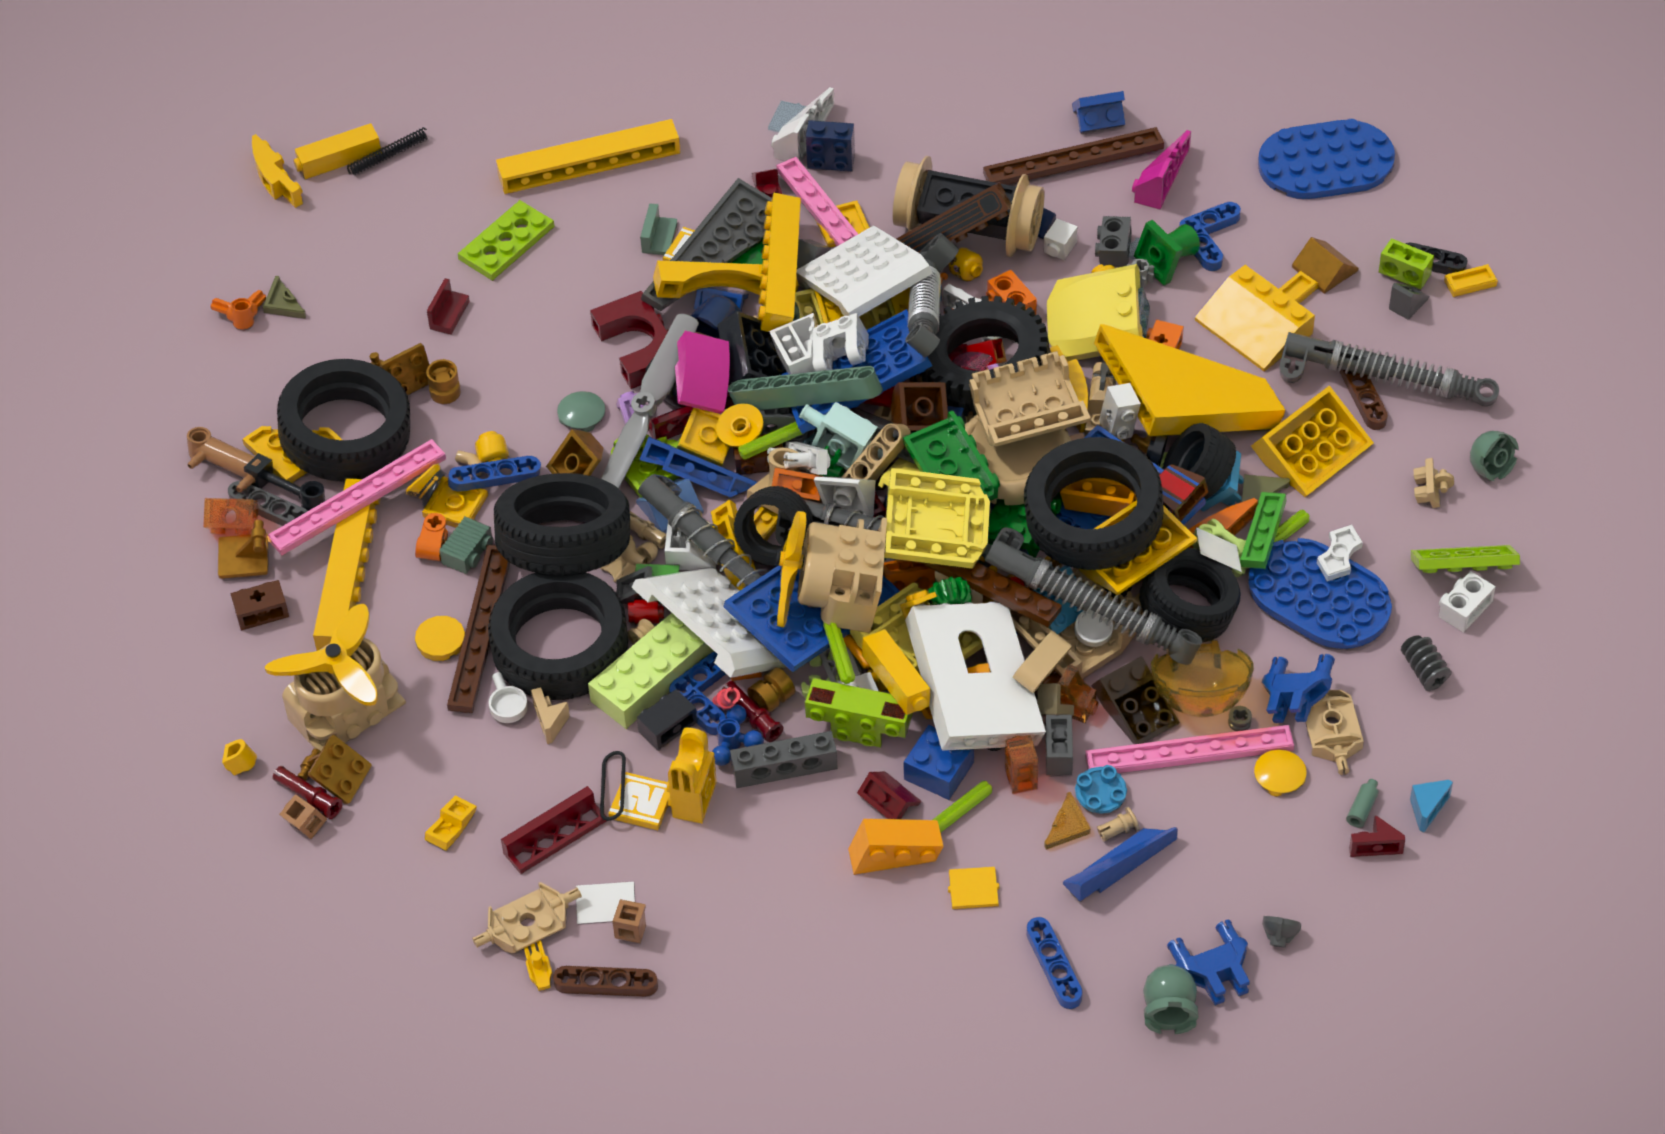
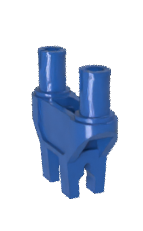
[1262,654,1335,723]
[1167,919,1250,1005]

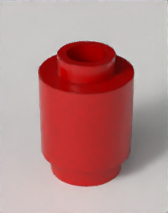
[628,599,664,625]

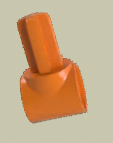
[210,290,266,329]

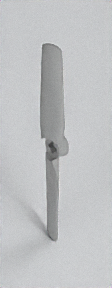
[601,314,699,488]

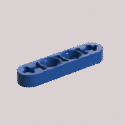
[448,456,541,492]
[1027,917,1082,1009]

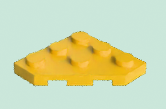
[242,426,342,483]

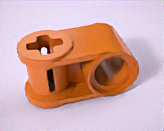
[415,513,448,561]

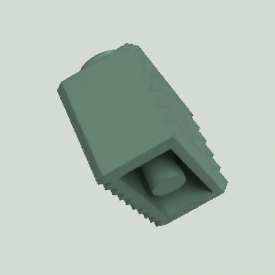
[439,516,493,574]

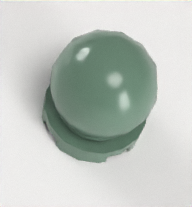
[1143,964,1199,1034]

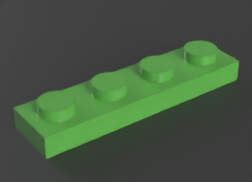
[1240,492,1287,569]

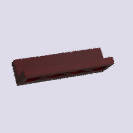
[648,391,734,439]
[501,786,607,874]

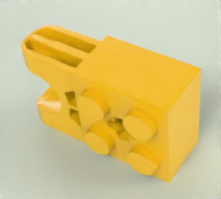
[666,728,717,824]

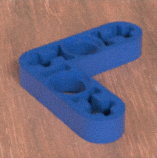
[1179,202,1241,271]
[669,651,726,735]

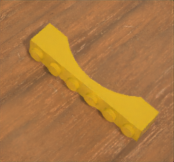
[653,260,799,298]

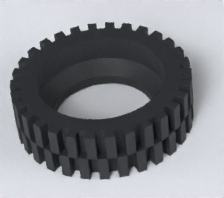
[921,296,1050,417]

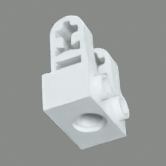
[812,313,869,372]

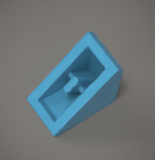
[1410,780,1453,833]

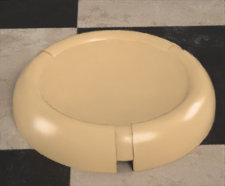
[965,415,1072,505]

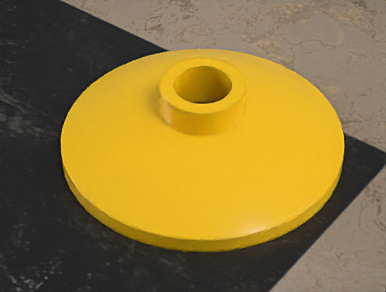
[716,404,764,447]

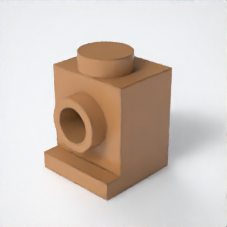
[279,794,327,839]
[612,899,646,943]

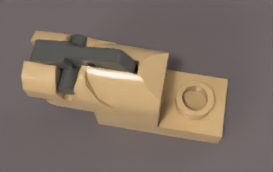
[1085,362,1116,436]

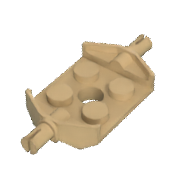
[1305,690,1364,775]
[472,882,582,953]

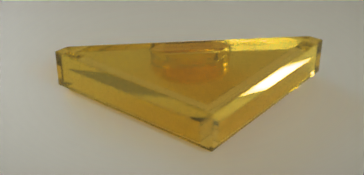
[1044,792,1091,850]

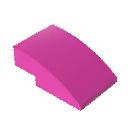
[675,330,730,414]

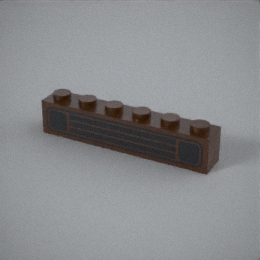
[896,182,1012,253]

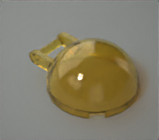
[1151,640,1254,718]

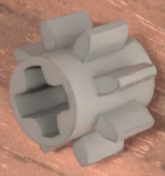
[1127,259,1154,288]

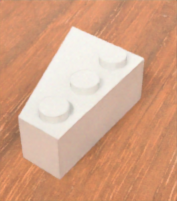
[769,313,818,374]

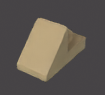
[531,687,570,744]

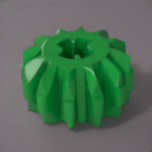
[928,577,972,605]

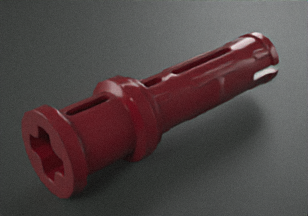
[722,681,784,742]
[273,766,343,819]

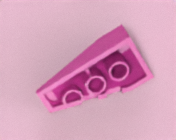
[1132,130,1191,210]

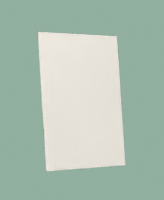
[576,882,635,924]

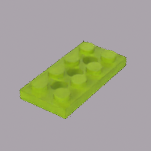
[457,200,555,281]
[1411,545,1520,573]

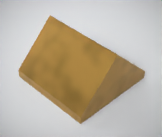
[1292,237,1359,294]

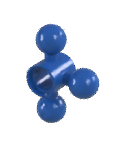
[712,705,764,766]

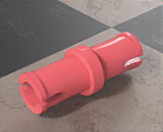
[712,687,740,710]

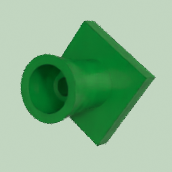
[1134,220,1200,285]

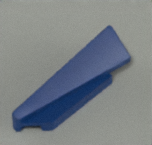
[640,436,757,497]
[1063,827,1178,902]

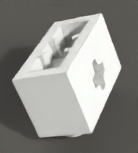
[1099,383,1141,440]

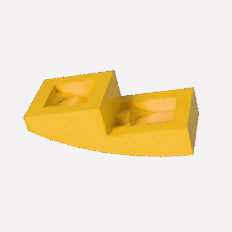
[425,795,477,851]

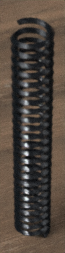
[347,127,428,176]

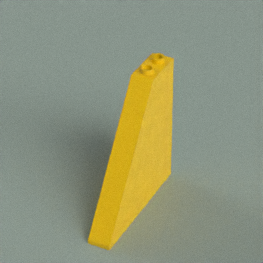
[1094,324,1285,436]

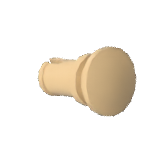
[1097,807,1139,842]

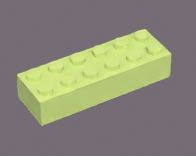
[588,613,714,729]

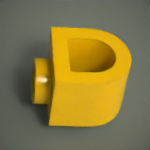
[222,739,257,776]

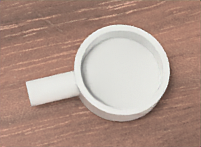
[1074,610,1113,647]
[489,672,528,723]

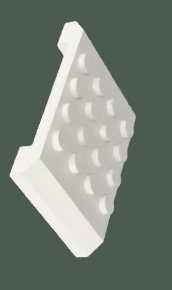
[796,225,933,316]
[632,568,786,678]

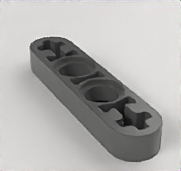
[228,481,308,526]

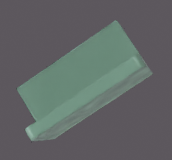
[640,203,678,255]

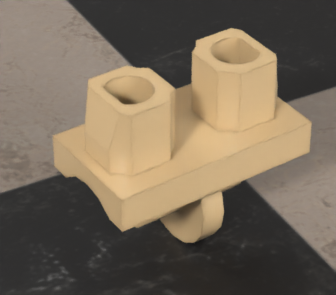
[1413,458,1454,508]

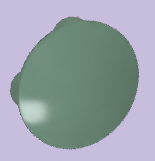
[557,391,605,432]

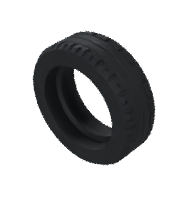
[277,359,410,482]
[1024,437,1164,570]
[494,473,630,575]
[488,572,628,700]

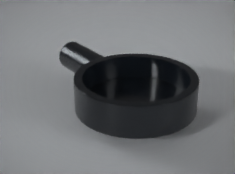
[1146,435,1168,467]

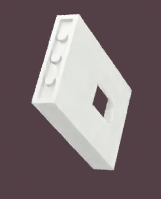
[905,602,1046,751]

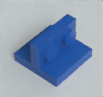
[1072,91,1125,132]

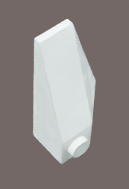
[771,87,834,162]

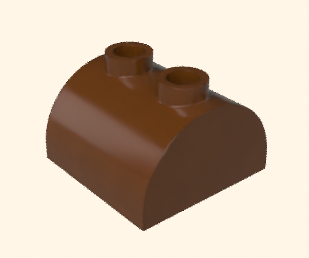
[891,382,948,432]

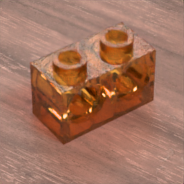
[1005,735,1038,794]

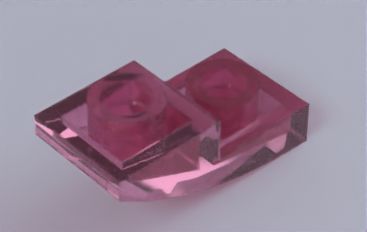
[952,352,993,371]

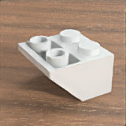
[665,520,717,570]

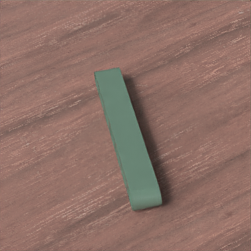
[728,366,883,410]

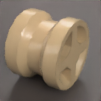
[628,619,655,645]

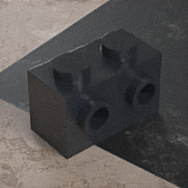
[637,689,697,750]

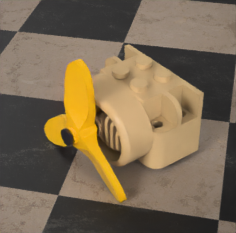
[774,511,887,633]
[265,604,406,751]

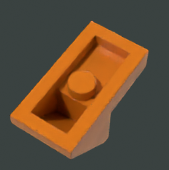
[772,468,824,501]

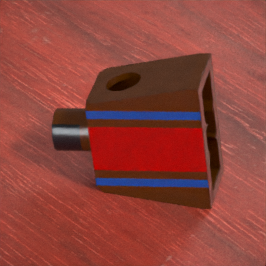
[1157,464,1208,522]

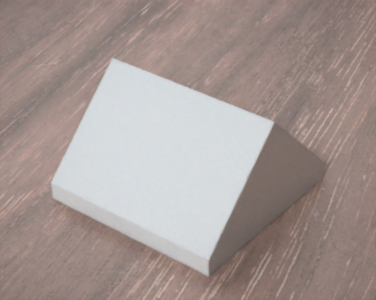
[814,477,876,517]

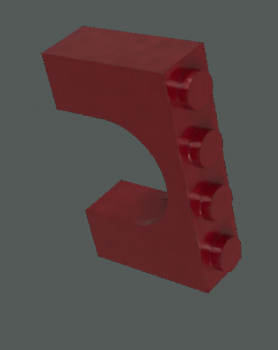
[590,291,669,389]

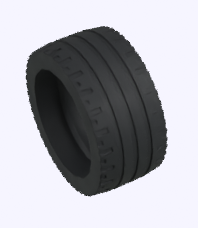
[1162,423,1236,500]
[734,486,813,565]

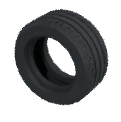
[1139,548,1241,643]

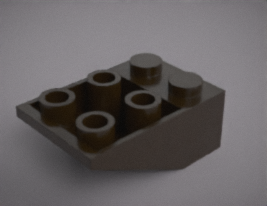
[1091,656,1180,744]

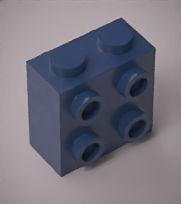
[806,120,855,172]

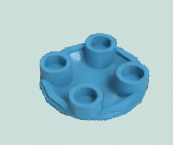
[1075,765,1127,814]

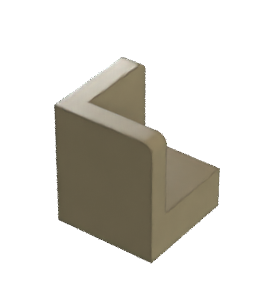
[1037,683,1074,716]

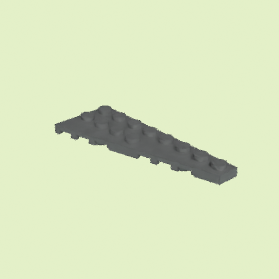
[641,178,772,312]

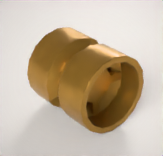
[426,359,461,404]
[747,667,796,712]

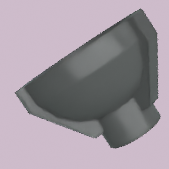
[1262,916,1301,948]

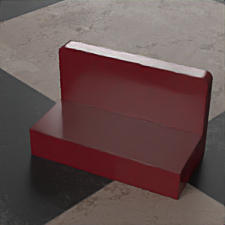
[427,278,470,335]
[857,771,921,819]

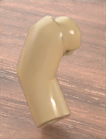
[455,450,483,476]

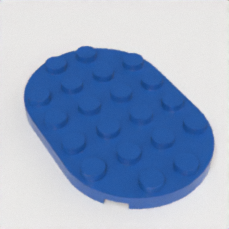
[1258,119,1395,199]
[1248,538,1392,649]

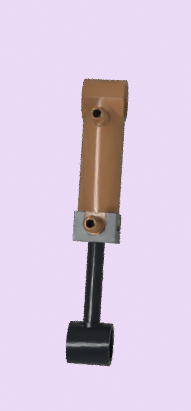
[187,427,325,511]

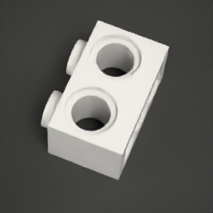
[1439,571,1496,633]

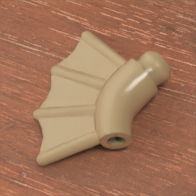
[600,535,647,583]

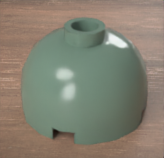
[1470,431,1519,481]

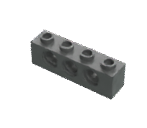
[730,731,838,789]

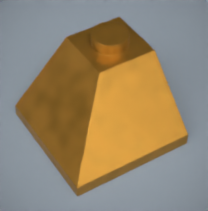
[546,429,604,476]

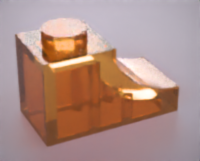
[1058,664,1099,723]

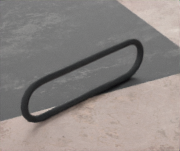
[600,751,626,821]

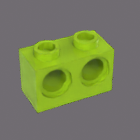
[1378,238,1434,289]

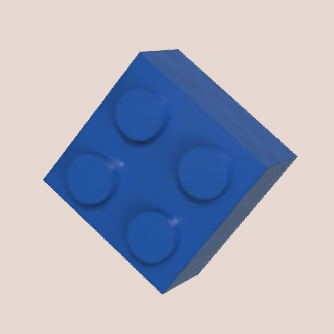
[903,725,974,800]

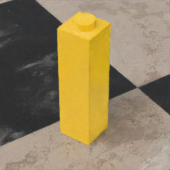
[293,123,382,179]
[862,630,930,715]

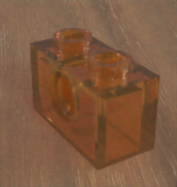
[203,498,258,535]

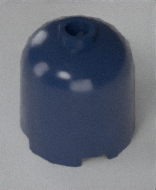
[690,296,740,339]

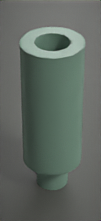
[1346,779,1379,828]

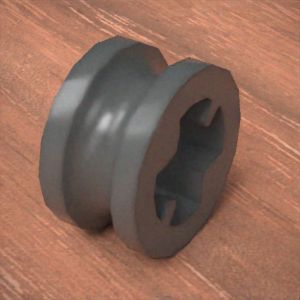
[1228,706,1252,731]

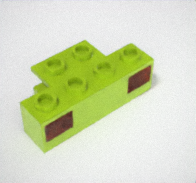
[805,678,913,748]

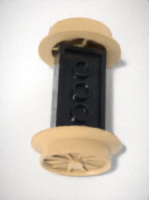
[893,156,1045,257]

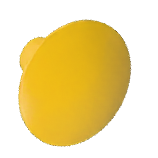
[1254,750,1307,797]

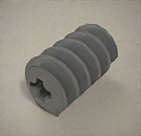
[1401,635,1452,691]

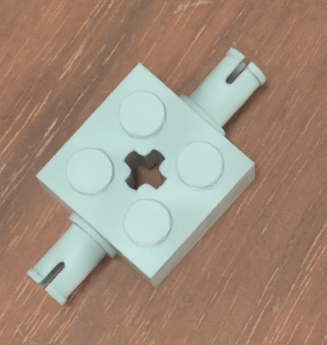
[799,402,883,470]

